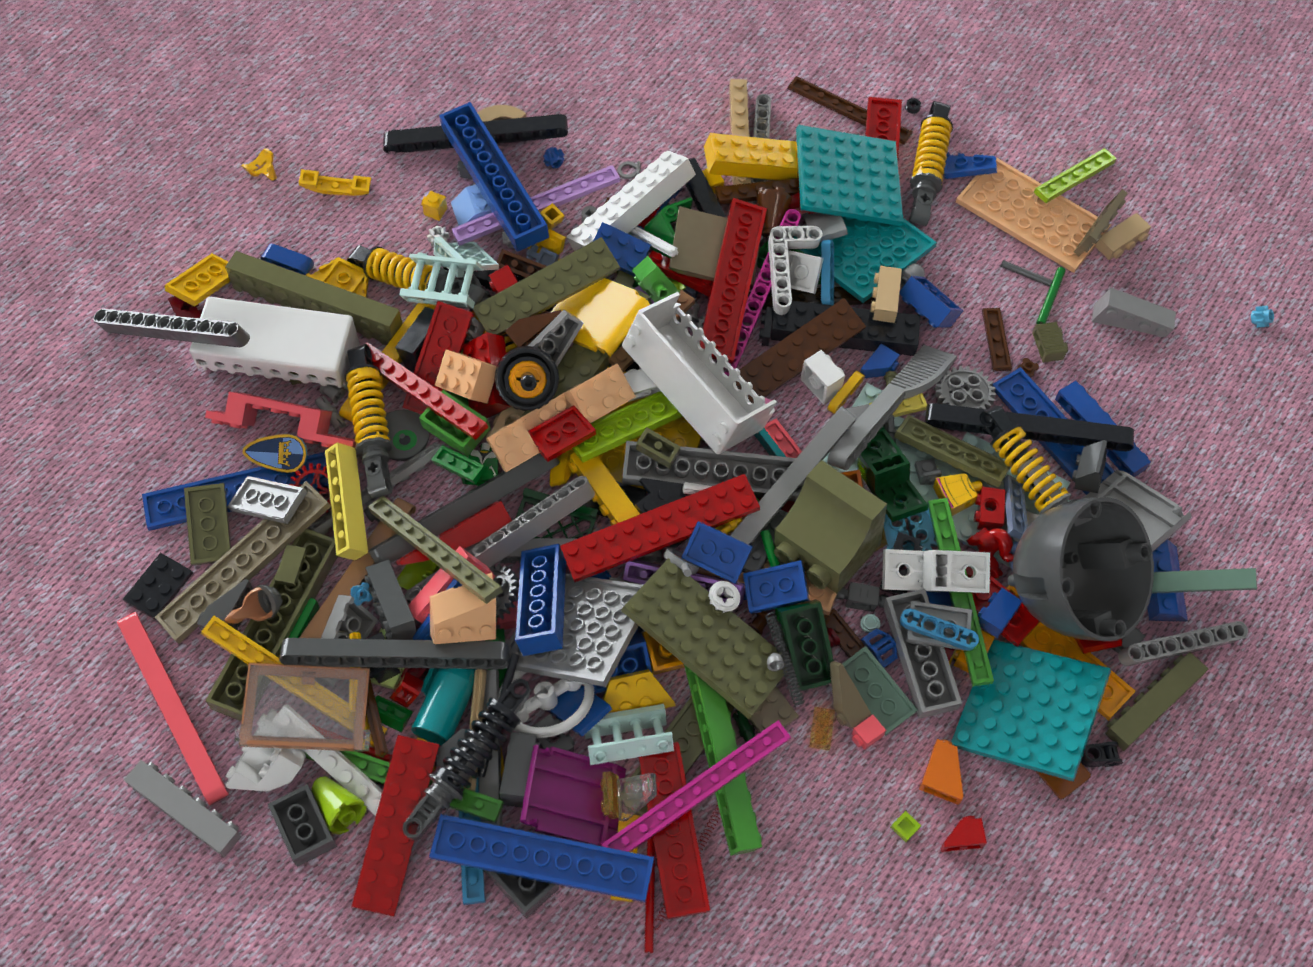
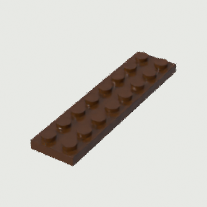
[736,298,866,404]

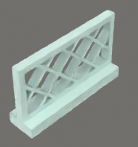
[434,237,499,278]

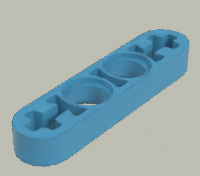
[821,239,834,305]
[900,608,979,651]

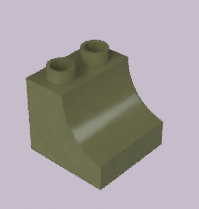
[774,460,887,593]

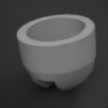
[767,653,784,671]

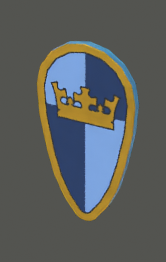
[243,434,308,473]

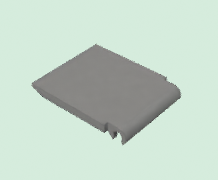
[1084,470,1192,552]

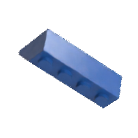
[1147,539,1188,622]

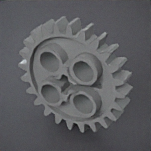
[934,366,996,409]

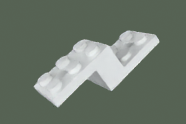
[882,549,990,593]

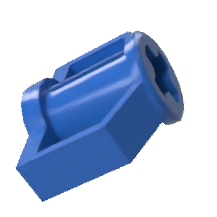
[860,628,897,668]

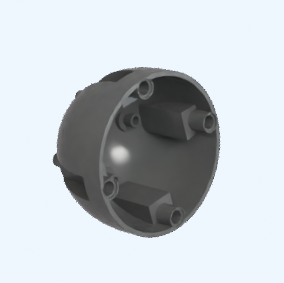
[1008,497,1154,641]

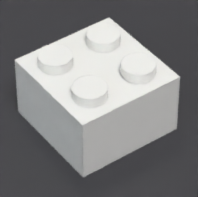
[800,350,845,405]

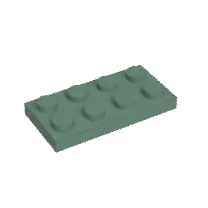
[842,646,918,736]

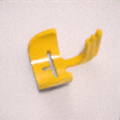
[241,148,277,181]

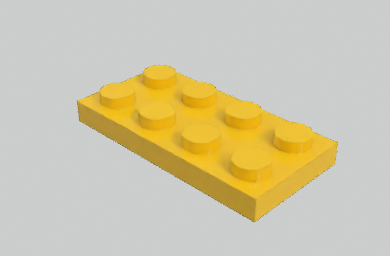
[165,253,230,307]

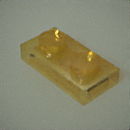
[809,707,835,751]
[601,771,620,819]

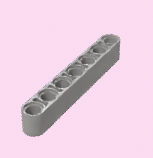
[1118,621,1248,666]

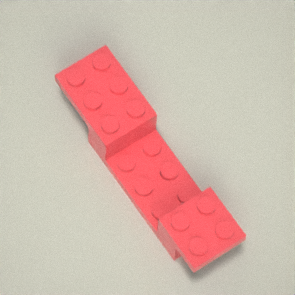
[205,392,356,448]

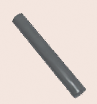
[1000,260,1053,287]

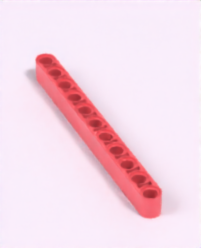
[117,611,229,806]

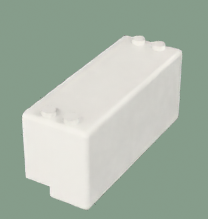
[622,292,777,454]
[189,297,360,389]

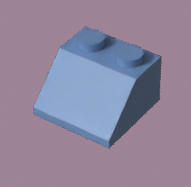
[451,185,492,225]

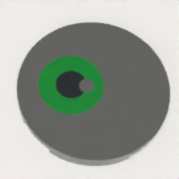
[385,409,430,461]

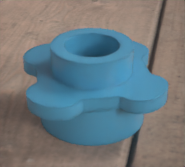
[351,582,372,606]

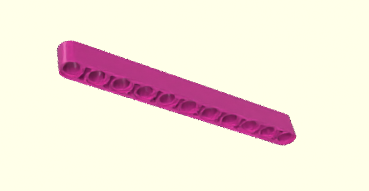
[724,209,801,376]

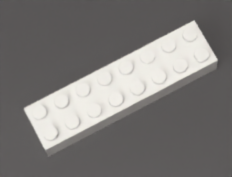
[566,150,696,252]

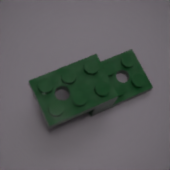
[859,427,928,522]

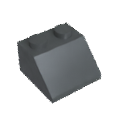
[1072,440,1107,493]

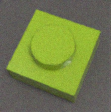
[890,811,921,842]

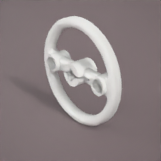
[498,670,594,738]

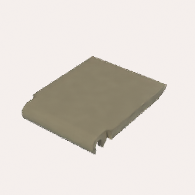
[669,206,760,290]

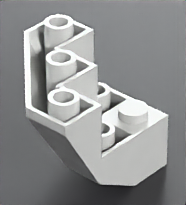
[225,709,306,792]

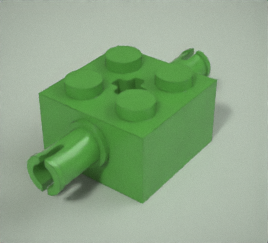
[632,256,680,302]

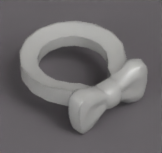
[618,161,641,179]

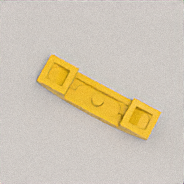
[299,169,371,196]

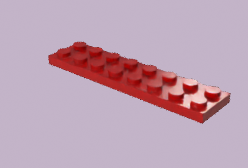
[351,735,440,917]
[638,742,711,919]

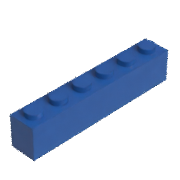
[1055,380,1151,477]

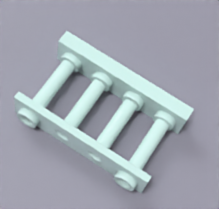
[399,252,484,309]
[585,704,674,765]

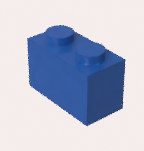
[977,588,1022,638]

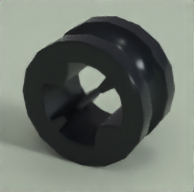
[905,98,921,114]

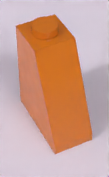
[919,739,963,805]

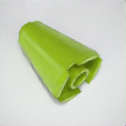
[311,776,367,835]

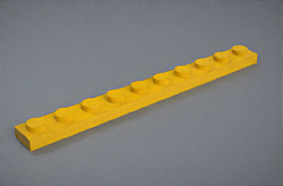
[201,616,387,747]

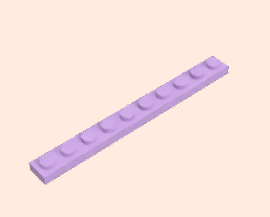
[452,165,620,246]

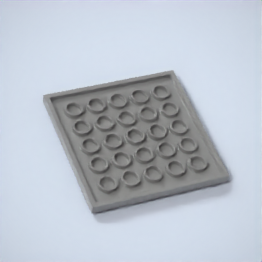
[507,573,643,687]

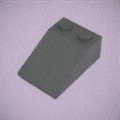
[197,579,253,641]

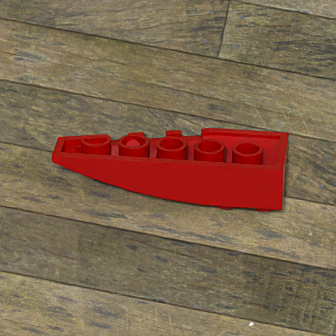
[395,501,512,565]

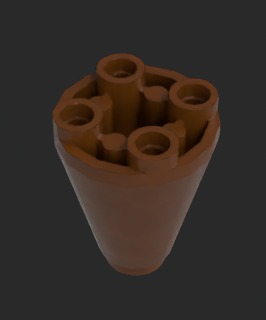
[757,187,792,238]

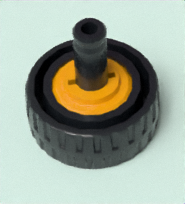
[495,346,559,411]

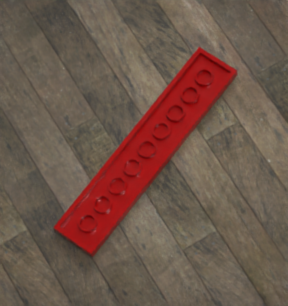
[700,198,767,364]
[560,474,760,583]

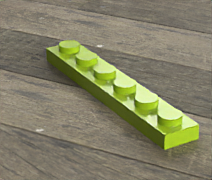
[1034,148,1117,203]

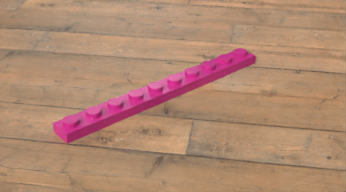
[602,720,791,852]

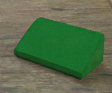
[375,695,413,733]

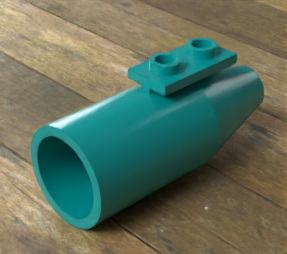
[411,668,476,746]

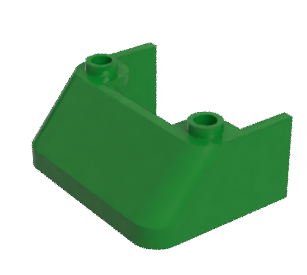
[644,197,692,259]

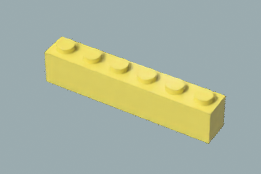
[325,442,368,560]

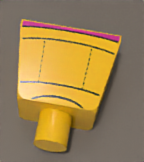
[933,473,983,516]

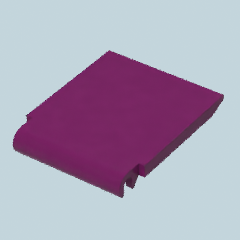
[520,745,626,847]

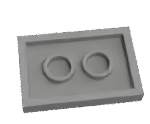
[906,601,972,651]

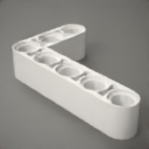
[768,226,822,315]

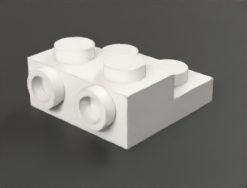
[780,250,824,294]

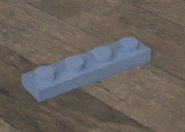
[1003,475,1028,539]

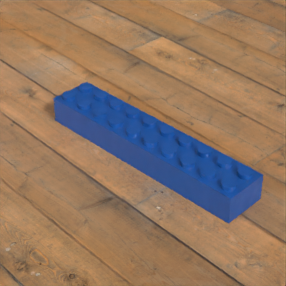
[439,102,549,252]

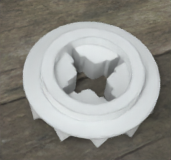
[708,581,740,613]

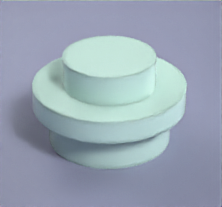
[860,614,880,633]

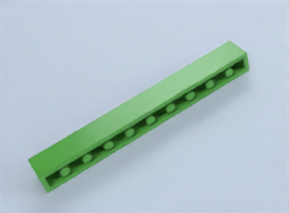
[684,665,762,856]

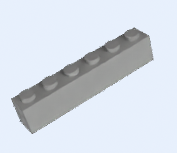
[124,760,241,857]

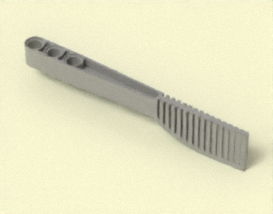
[827,345,957,470]

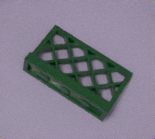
[515,488,599,538]

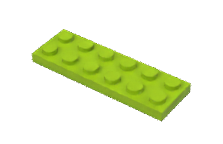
[572,391,682,462]

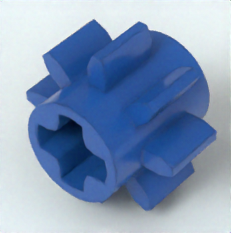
[543,147,565,169]

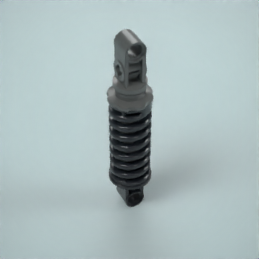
[403,679,530,841]

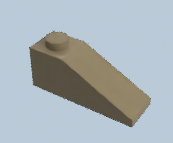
[830,661,871,729]

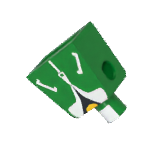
[461,443,499,486]

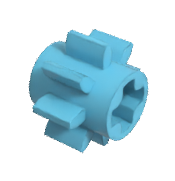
[1251,306,1274,328]

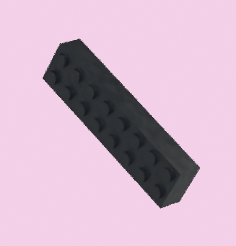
[770,301,920,356]

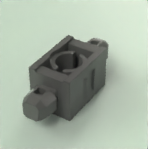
[836,582,889,612]

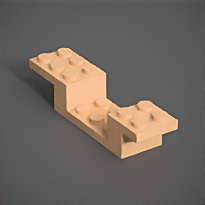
[486,363,636,472]

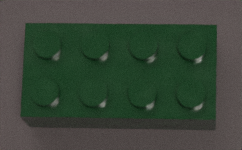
[777,599,834,691]

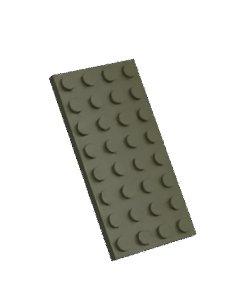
[621,558,788,719]

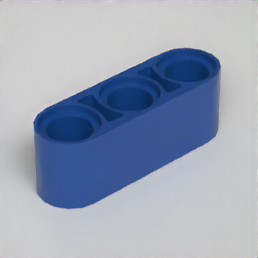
[260,243,314,275]

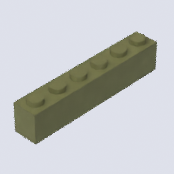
[1105,652,1209,752]

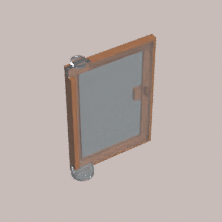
[235,663,371,752]

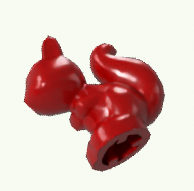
[966,527,1014,579]

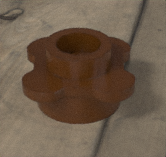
[1017,358,1039,377]

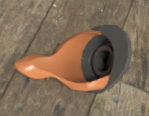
[224,585,282,624]

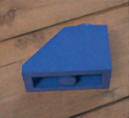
[860,344,900,379]

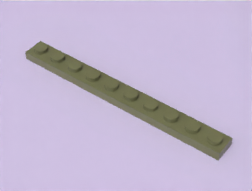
[367,496,503,604]

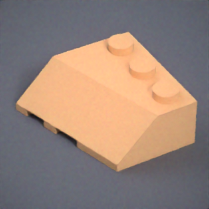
[430,573,496,644]

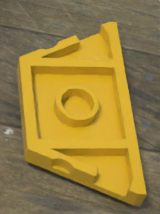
[305,257,369,298]
[602,669,676,713]

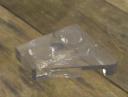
[617,773,657,821]

